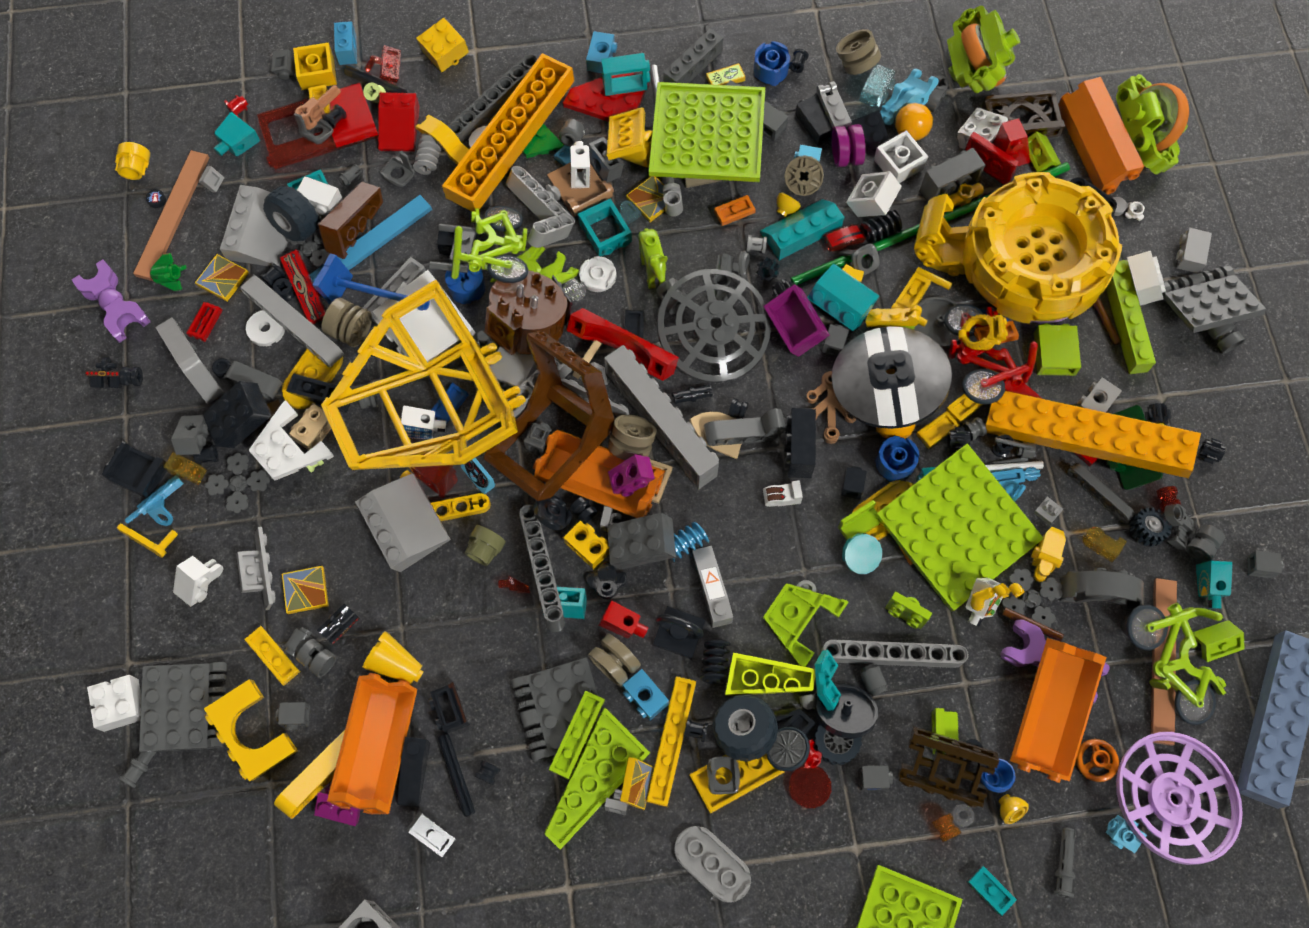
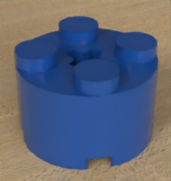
[753,41,790,86]
[445,269,486,304]
[876,436,919,482]

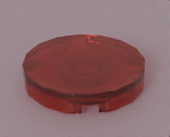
[789,766,832,809]

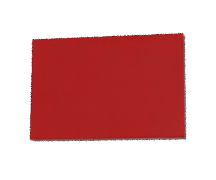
[965,132,1019,185]

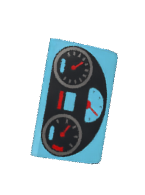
[461,458,495,494]

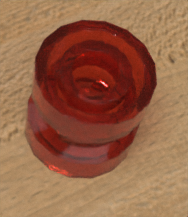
[1156,486,1182,511]

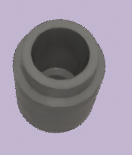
[284,626,314,657]
[860,664,888,697]

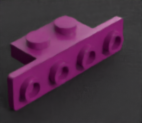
[314,783,361,826]

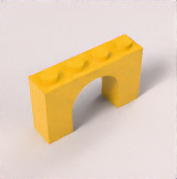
[204,679,298,781]

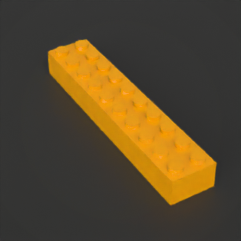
[442,53,574,211]
[986,389,1201,478]

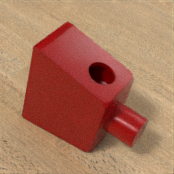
[598,601,649,639]

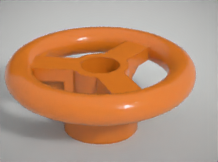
[1076,739,1119,782]

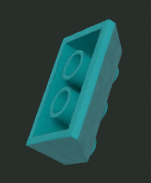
[807,264,880,331]

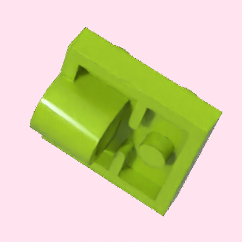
[885,591,932,629]

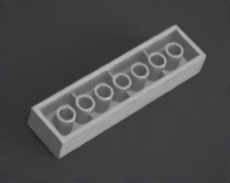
[604,345,719,490]

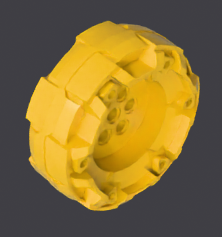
[963,172,1122,324]

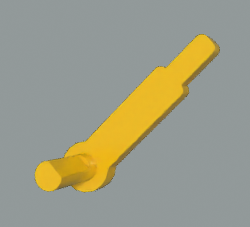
[117,523,178,558]

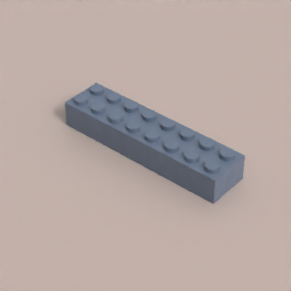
[1237,630,1309,809]

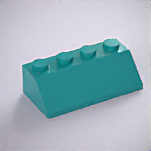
[760,199,844,260]

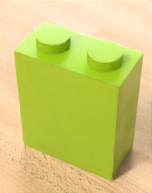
[1033,323,1081,376]

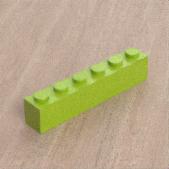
[1106,260,1156,374]

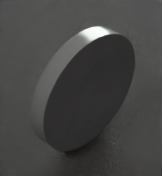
[914,297,965,349]

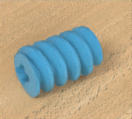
[671,522,709,562]

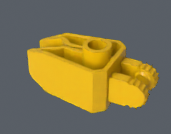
[1031,527,1066,582]

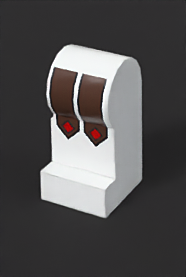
[763,480,803,507]

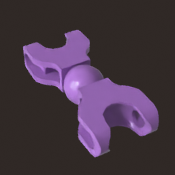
[72,259,151,343]
[1000,620,1110,704]

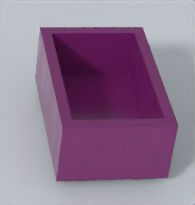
[764,284,830,357]

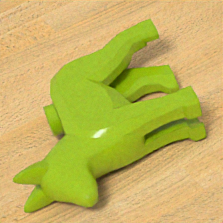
[638,228,668,289]
[490,246,579,284]

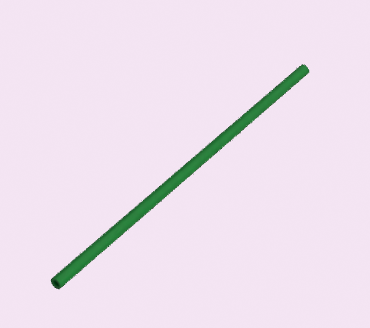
[791,162,1070,285]

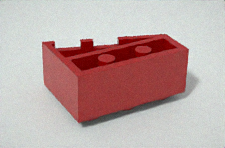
[993,118,1030,166]

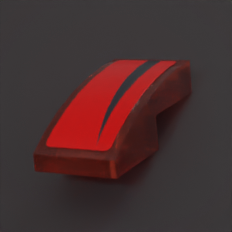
[822,224,866,252]

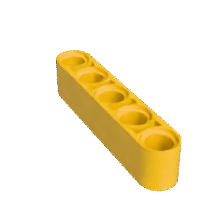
[274,730,345,819]

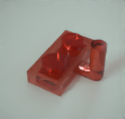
[364,45,401,83]

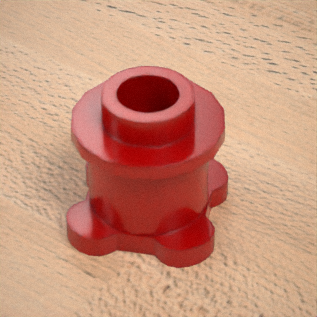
[224,95,248,117]
[803,740,822,768]

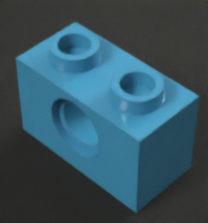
[334,21,357,65]
[586,31,617,73]
[622,669,669,720]

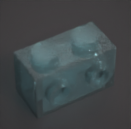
[859,64,896,109]

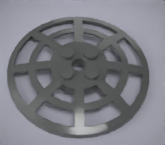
[657,269,771,383]

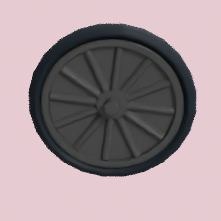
[766,727,810,772]

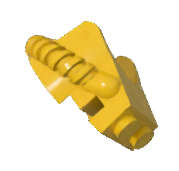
[958,314,1008,350]

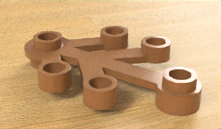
[806,371,856,444]

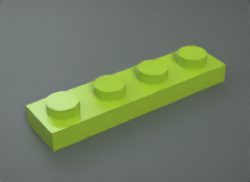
[549,691,605,779]

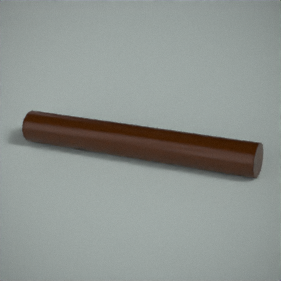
[1093,297,1121,346]
[1002,607,1064,641]

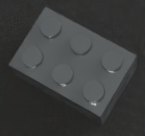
[920,148,985,202]
[607,513,676,569]

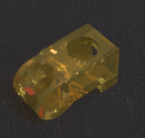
[164,452,207,485]
[1083,527,1127,562]

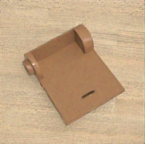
[547,163,614,217]

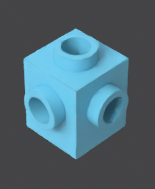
[1106,815,1147,853]

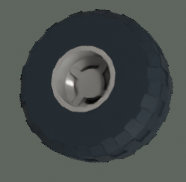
[263,186,319,241]
[712,694,778,762]

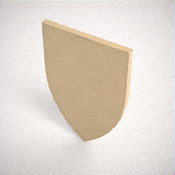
[689,412,741,459]

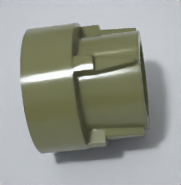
[465,525,506,566]

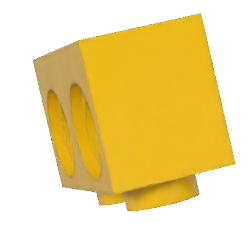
[563,521,609,570]

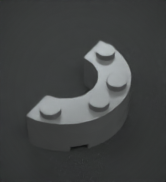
[1060,568,1145,610]

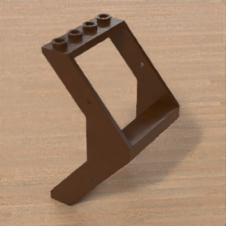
[484,331,615,501]

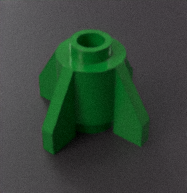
[150,253,187,291]

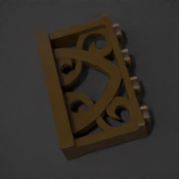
[982,90,1065,143]

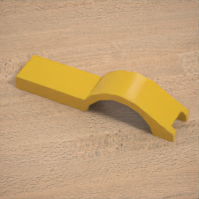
[416,115,469,165]

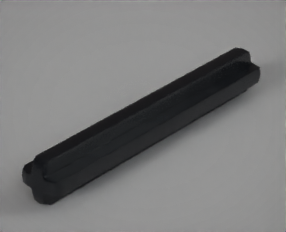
[344,65,408,93]
[438,734,475,817]

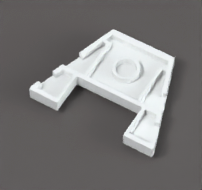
[249,400,334,481]

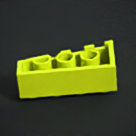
[725,653,816,696]

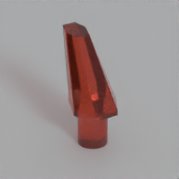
[498,576,530,593]

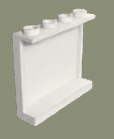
[372,270,476,362]

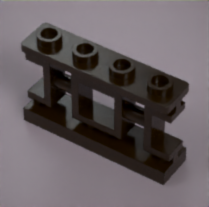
[898,726,1000,808]

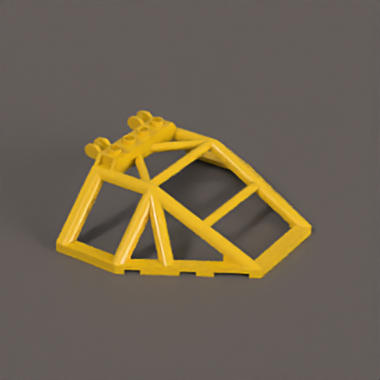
[321,280,526,470]

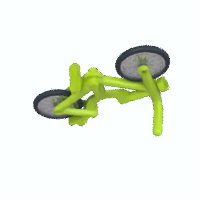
[451,206,528,283]
[1126,603,1226,725]

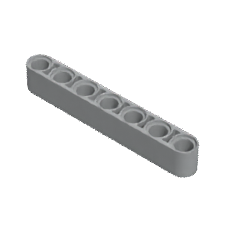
[240,275,344,368]
[821,640,969,668]

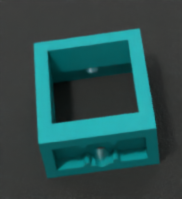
[601,53,650,96]
[578,198,632,257]

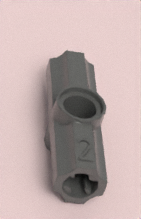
[714,254,734,302]

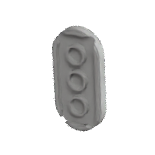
[674,826,751,903]

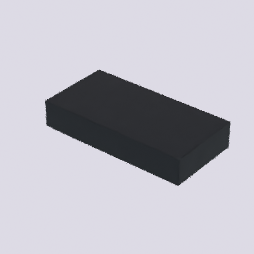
[624,310,644,339]

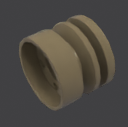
[784,155,824,196]
[322,297,372,347]

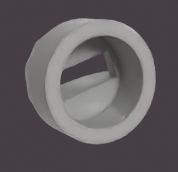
[799,693,817,709]

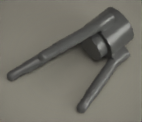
[991,436,1036,464]

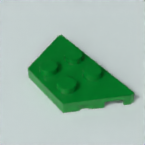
[522,124,564,158]

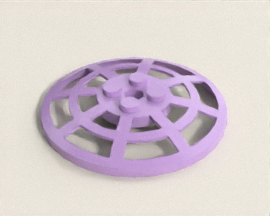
[1116,732,1243,865]

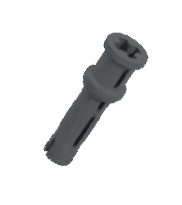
[118,752,156,788]
[1053,828,1076,899]

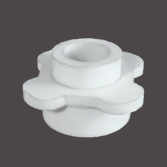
[1125,202,1145,221]

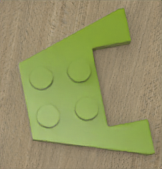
[763,583,849,667]

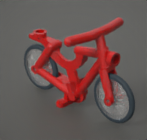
[944,304,1038,404]

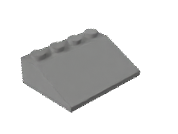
[220,185,288,267]
[355,473,451,572]

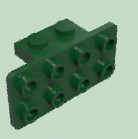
[1106,405,1163,490]

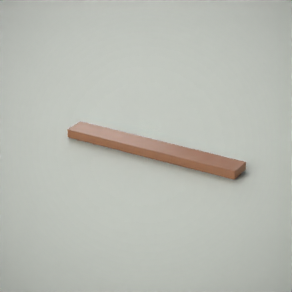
[133,150,209,281]
[1151,578,1177,746]

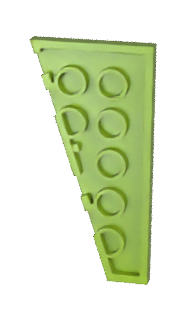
[544,707,650,850]

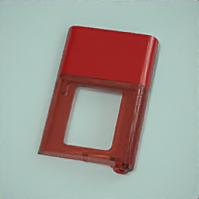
[257,83,379,170]

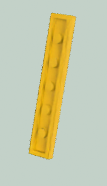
[646,676,696,807]

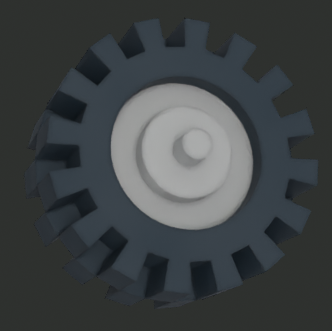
[1130,507,1172,547]

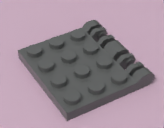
[1162,265,1266,333]
[511,657,602,762]
[139,662,227,753]

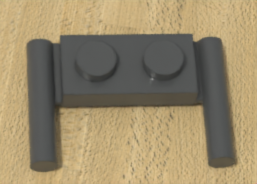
[429,224,477,273]

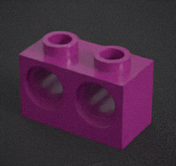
[608,454,655,497]

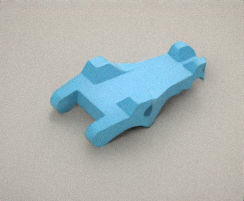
[881,69,939,125]

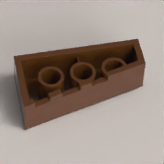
[318,182,383,259]

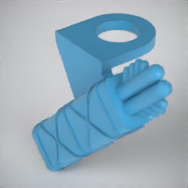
[992,467,1041,502]
[125,475,184,526]

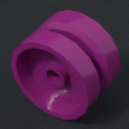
[831,124,865,168]

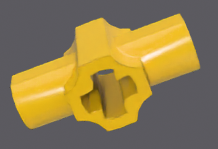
[949,183,984,207]

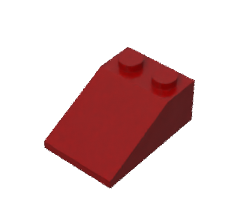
[379,93,420,152]

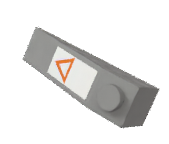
[692,546,733,628]

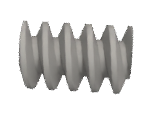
[413,134,441,175]

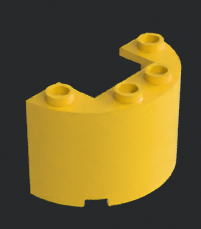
[914,194,969,276]

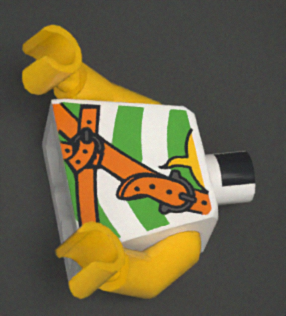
[966,578,1025,626]

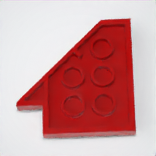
[563,72,649,122]

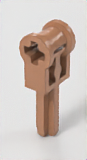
[295,85,341,130]

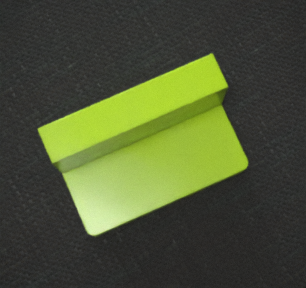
[1028,132,1061,172]
[838,500,881,540]
[1193,620,1245,662]
[931,708,959,754]

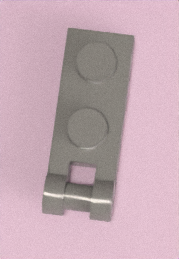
[816,81,852,128]

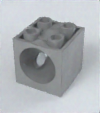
[339,900,400,928]

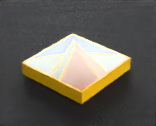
[626,176,674,222]
[195,254,249,302]
[282,566,329,614]
[620,757,653,810]

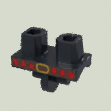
[85,357,122,388]
[317,603,360,645]

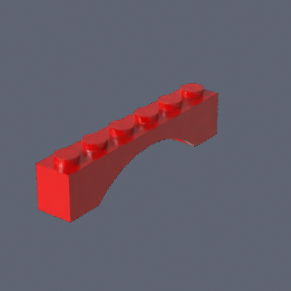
[567,308,679,381]

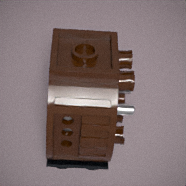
[485,270,573,355]

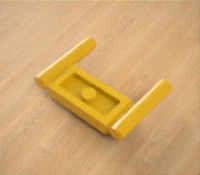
[891,267,952,327]

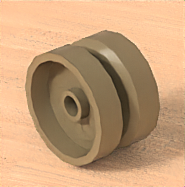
[836,29,881,75]
[608,415,657,461]
[588,633,641,687]

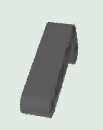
[703,409,786,446]

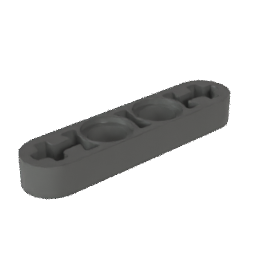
[1067,463,1135,524]

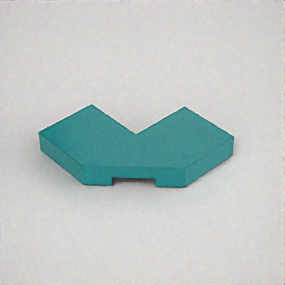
[815,650,841,711]

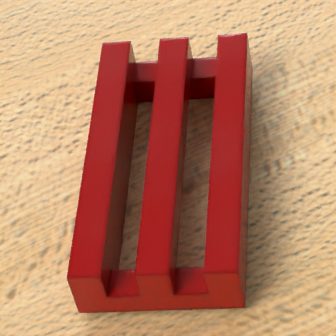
[186,302,223,342]

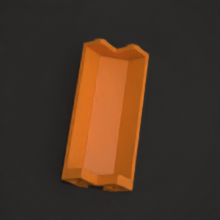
[1058,77,1144,195]
[533,429,665,518]
[1010,638,1107,783]
[327,673,417,814]

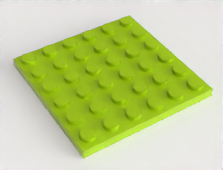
[649,82,765,182]
[875,443,1043,612]

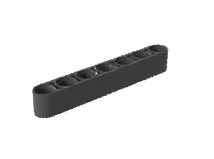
[448,54,538,144]
[520,505,565,632]

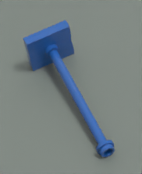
[312,254,430,311]

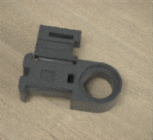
[1164,504,1197,549]

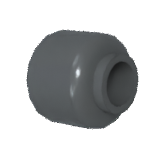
[559,119,585,146]

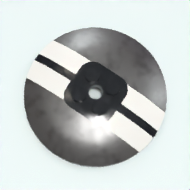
[832,327,952,429]

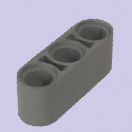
[223,361,283,400]

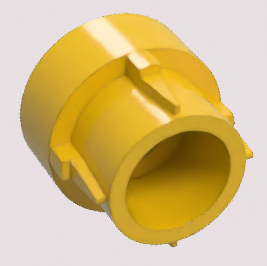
[115,142,150,180]

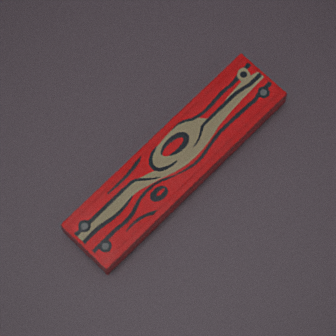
[280,250,326,324]

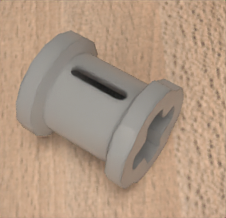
[746,235,767,254]

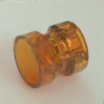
[931,813,962,843]

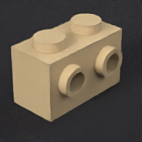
[289,403,332,450]

